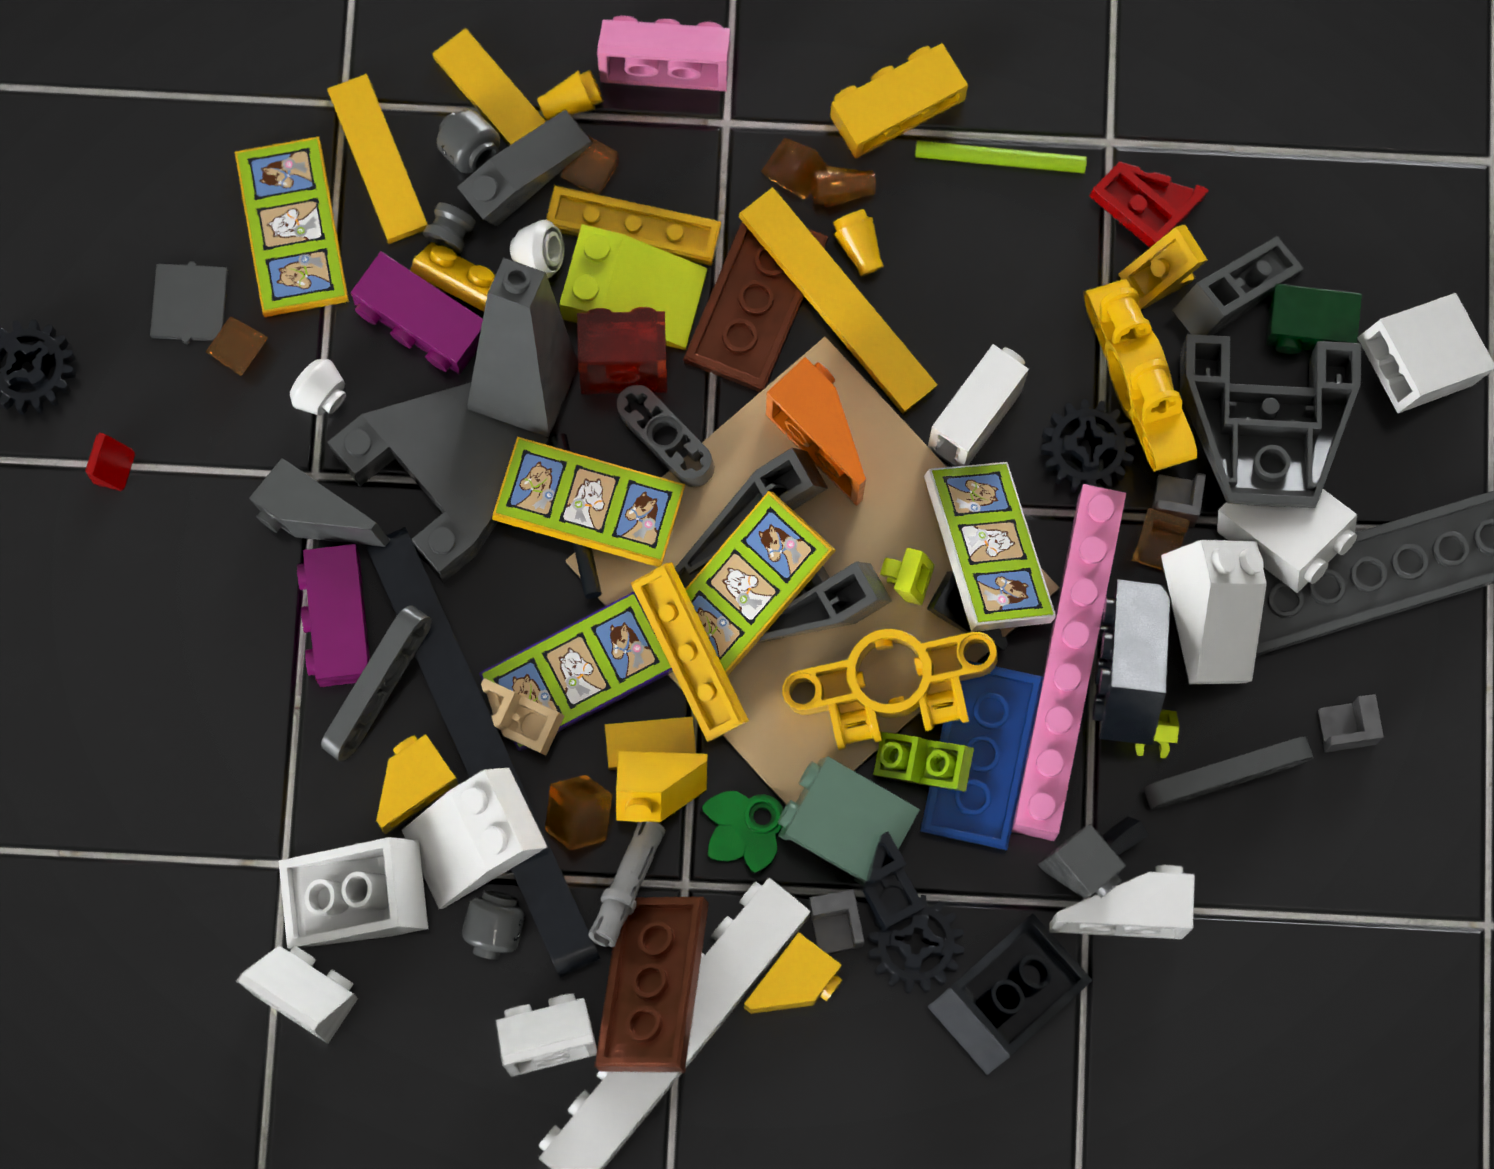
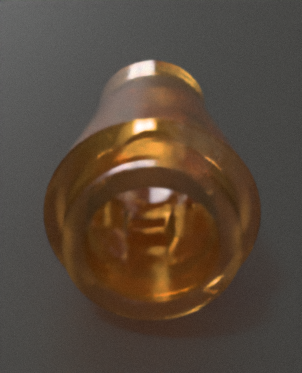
[811,165,876,208]

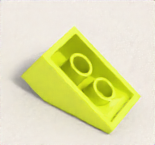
[559,224,708,350]

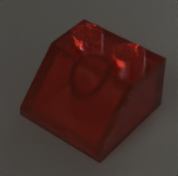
[577,307,668,394]

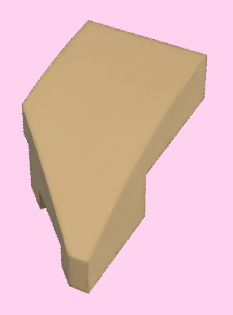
[481,678,565,756]

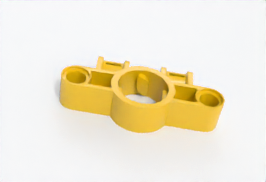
[1084,279,1197,471]
[782,629,998,750]

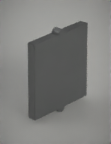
[150,261,228,344]

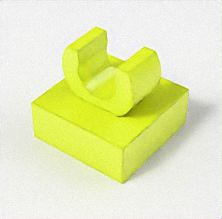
[880,548,935,605]
[1135,710,1179,758]

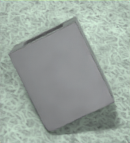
[1151,473,1206,527]
[1317,694,1384,752]
[809,889,864,954]

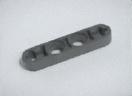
[321,605,432,762]
[1144,736,1314,810]

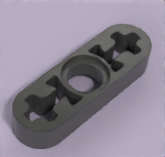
[617,385,714,487]

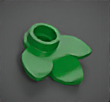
[702,791,783,873]

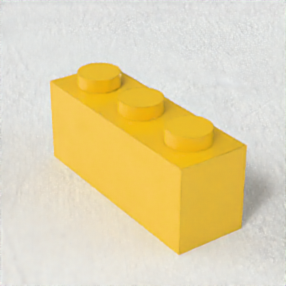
[830,43,968,159]

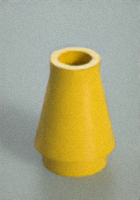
[537,70,603,121]
[833,209,884,276]

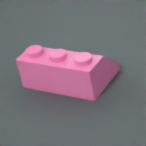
[597,16,730,91]

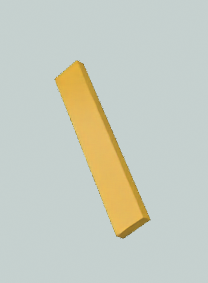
[738,187,937,414]

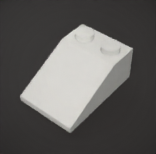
[1161,540,1267,684]
[402,768,547,909]
[279,837,428,949]
[1049,865,1194,939]
[237,945,358,1044]
[496,993,597,1077]

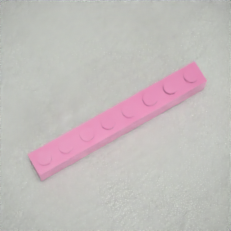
[1011,484,1126,841]

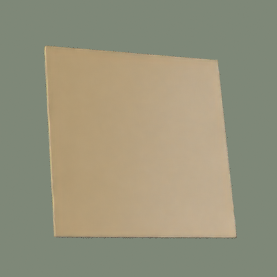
[565,337,1059,805]

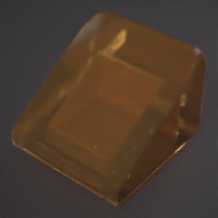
[561,135,619,195]
[761,137,827,199]
[206,316,268,377]

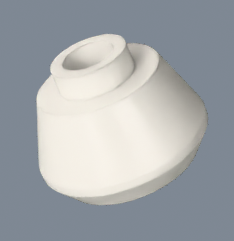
[510,220,564,278]
[290,359,346,415]

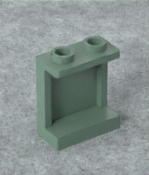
[777,756,920,886]

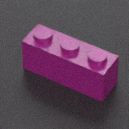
[351,251,483,374]
[297,544,370,687]

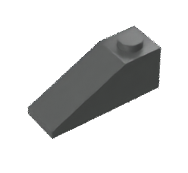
[457,110,593,226]
[1172,236,1304,335]
[249,458,390,547]
[1038,824,1125,899]

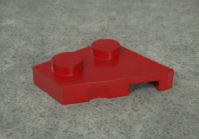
[1089,161,1209,247]

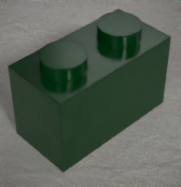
[1265,284,1362,354]

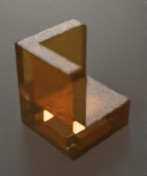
[1131,508,1190,570]
[545,775,613,850]

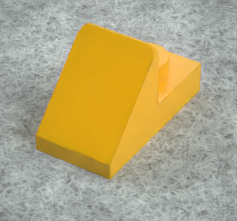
[1118,224,1208,309]

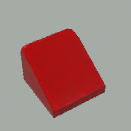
[85,432,135,491]

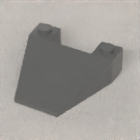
[1180,334,1361,508]
[328,382,549,583]
[675,448,892,643]

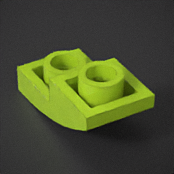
[873,732,974,792]

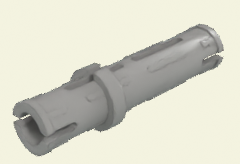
[588,822,665,947]

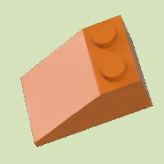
[766,357,866,506]

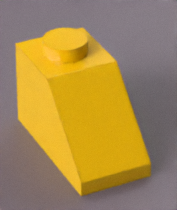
[376,734,459,834]
[616,751,707,822]
[744,932,843,1014]

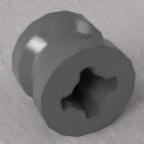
[423,202,476,254]

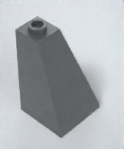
[467,258,579,437]

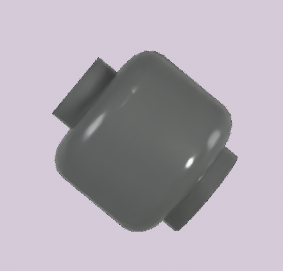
[436,109,500,173]
[462,891,525,960]

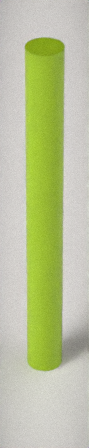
[915,140,1087,174]

